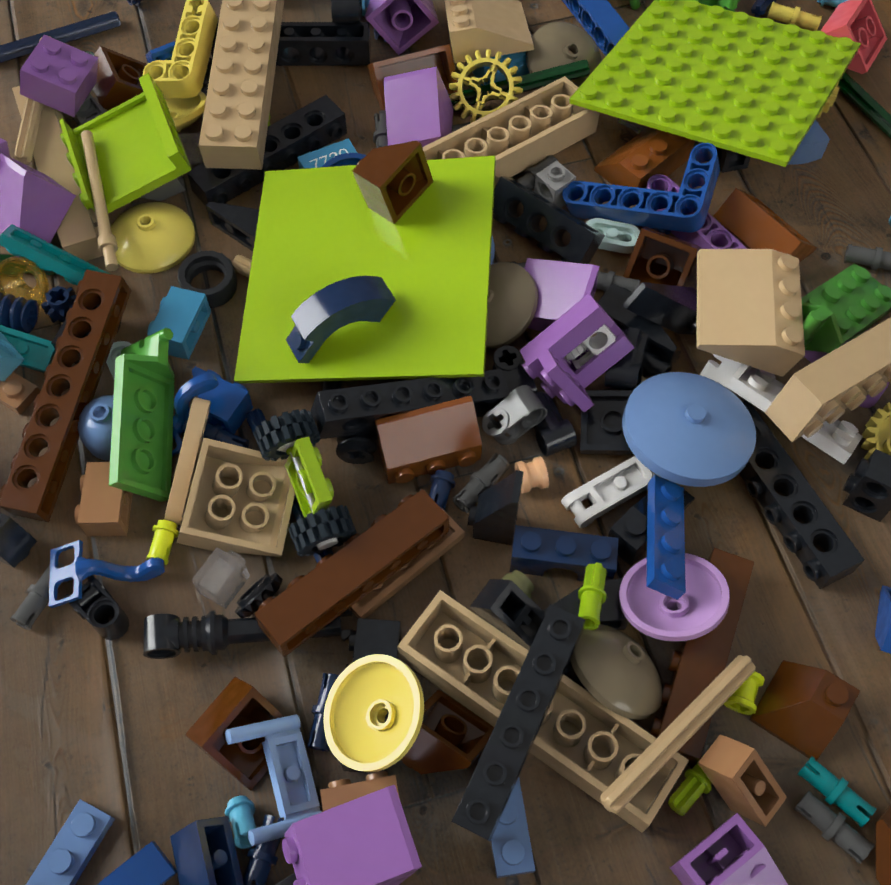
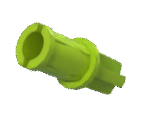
[578,562,607,630]
[668,748,712,816]

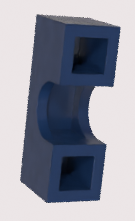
[510,525,619,582]

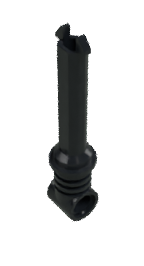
[143,609,353,659]

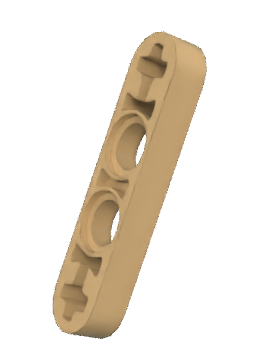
[164,397,211,525]

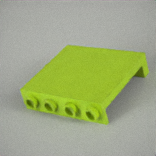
[59,73,192,214]

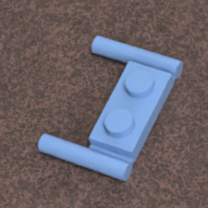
[225,714,322,846]

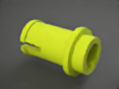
[146,520,179,565]

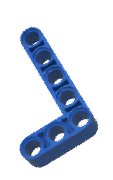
[562,0,630,56]
[562,143,720,233]

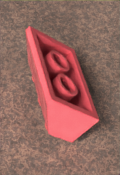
[821,0,888,74]

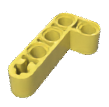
[143,0,218,99]

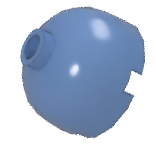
[78,395,114,461]

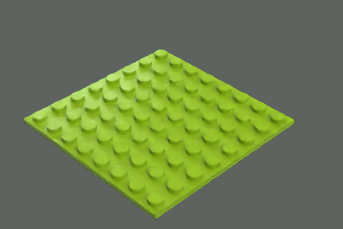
[569,0,861,167]
[234,155,496,384]

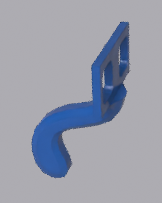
[172,373,218,457]
[49,540,165,608]

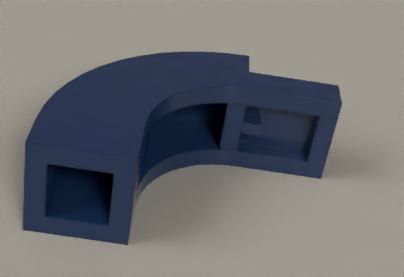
[286,276,396,363]

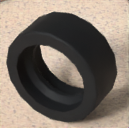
[177,251,237,308]

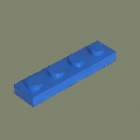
[646,475,686,600]

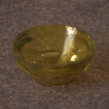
[0,256,49,306]

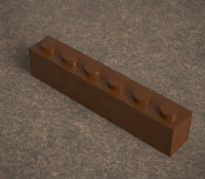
[254,489,449,657]
[649,548,754,767]

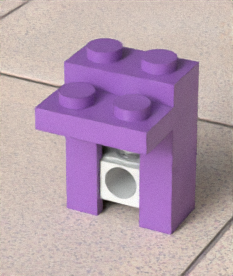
[520,293,635,413]

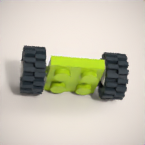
[254,409,357,557]

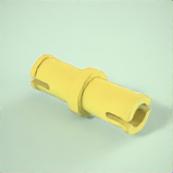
[767,1,822,31]

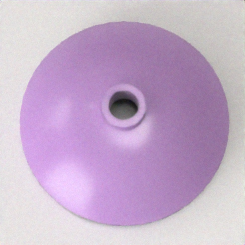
[619,553,730,641]

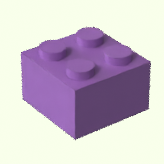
[20,35,98,117]

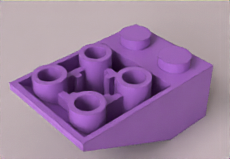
[670,813,788,885]

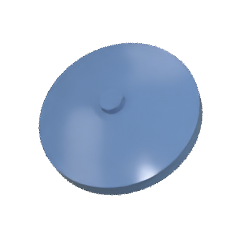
[622,372,756,487]

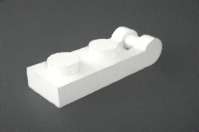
[561,456,652,528]

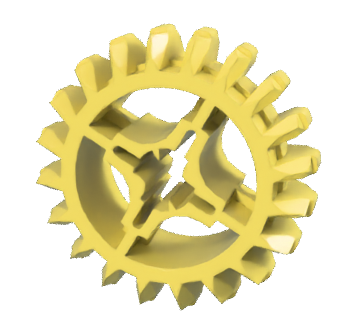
[449,49,523,123]

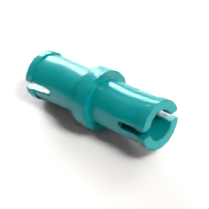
[797,756,877,828]

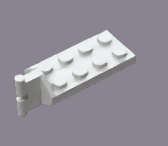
[700,354,863,464]

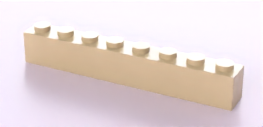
[12,86,103,261]

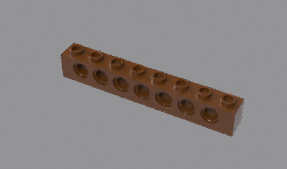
[0,269,131,523]

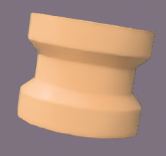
[514,456,549,494]

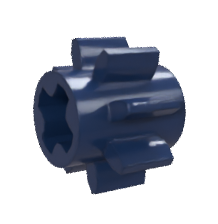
[41,286,77,323]

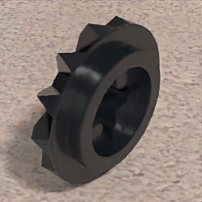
[235,573,283,618]

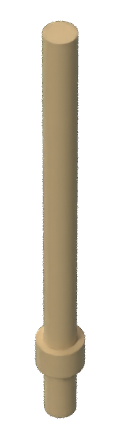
[81,130,118,271]

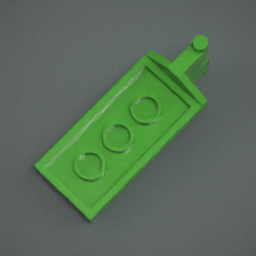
[801,263,891,353]
[109,328,175,502]

